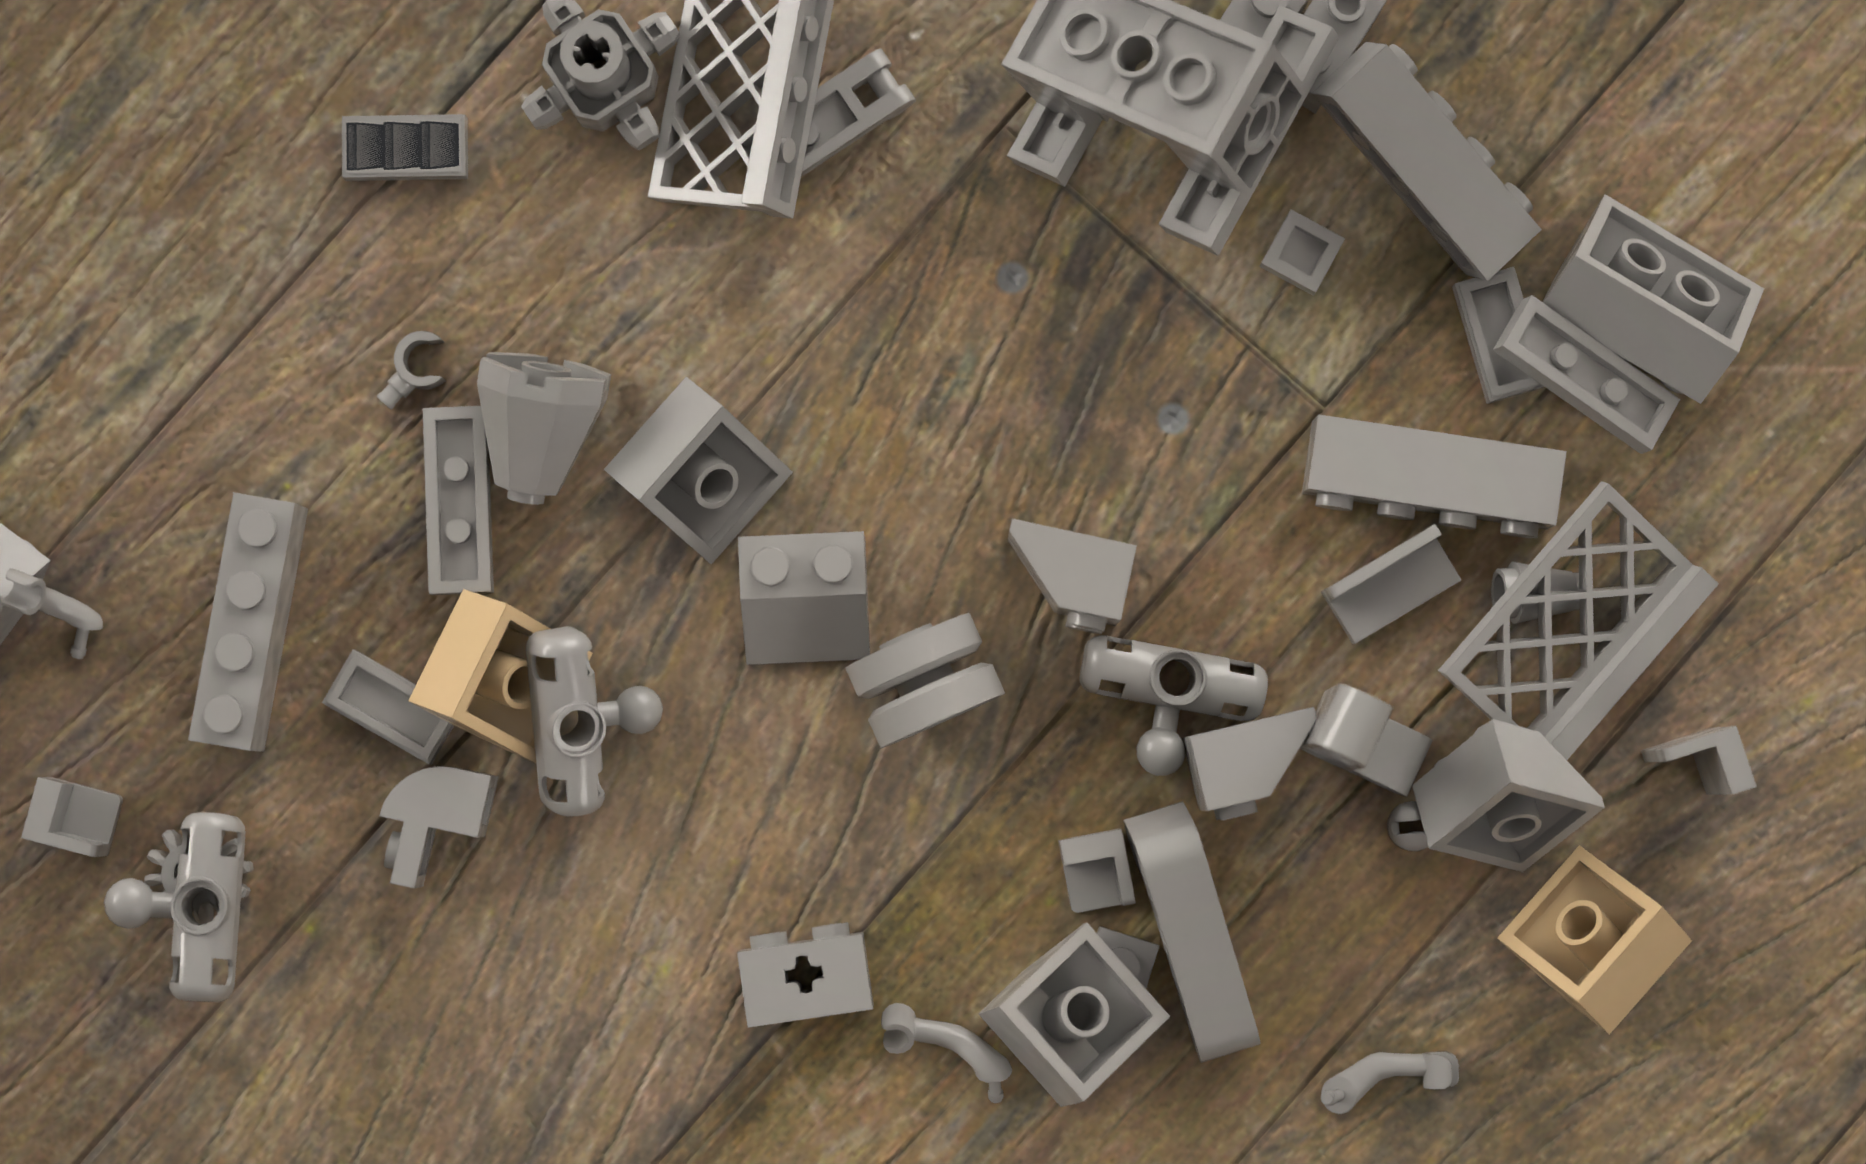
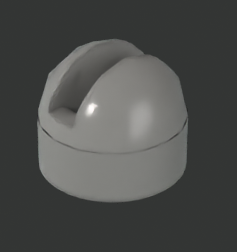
[1387,801,1428,851]

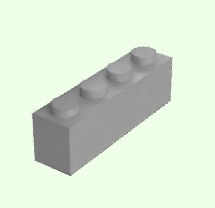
[1312,42,1542,281]
[1302,414,1567,538]
[188,492,308,752]

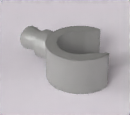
[377,331,446,409]

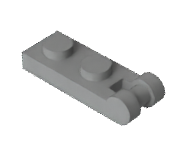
[801,48,916,177]

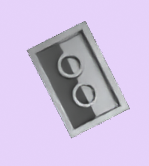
[1543,194,1764,404]

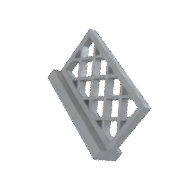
[648,0,834,219]
[1438,481,1719,760]

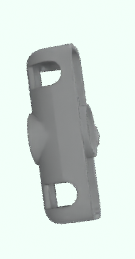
[526,626,663,816]
[1079,635,1268,776]
[104,812,246,1002]

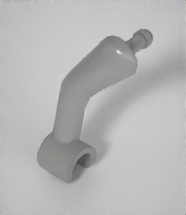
[0,568,103,659]
[881,1003,1012,1103]
[1320,1051,1459,1114]

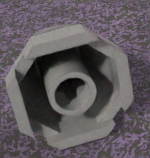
[477,352,611,505]

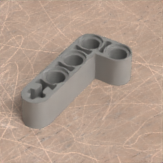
[1300,683,1433,797]
[1123,801,1261,1063]

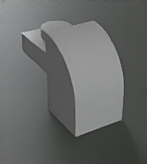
[379,767,499,889]

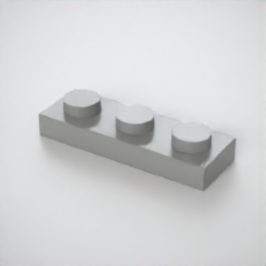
[1493,295,1680,454]
[423,406,494,595]

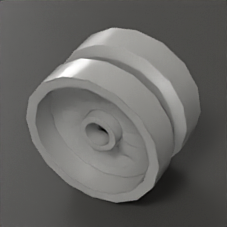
[845,613,1005,749]

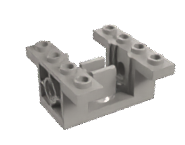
[1001,0,1339,256]

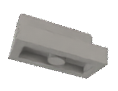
[1321,524,1461,644]
[1641,726,1757,795]

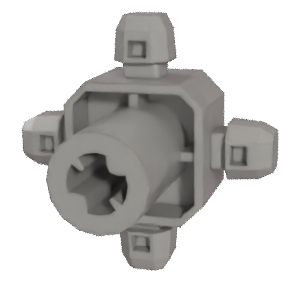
[521,0,680,150]

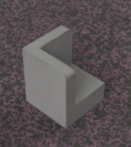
[21,777,123,857]
[1058,829,1136,913]

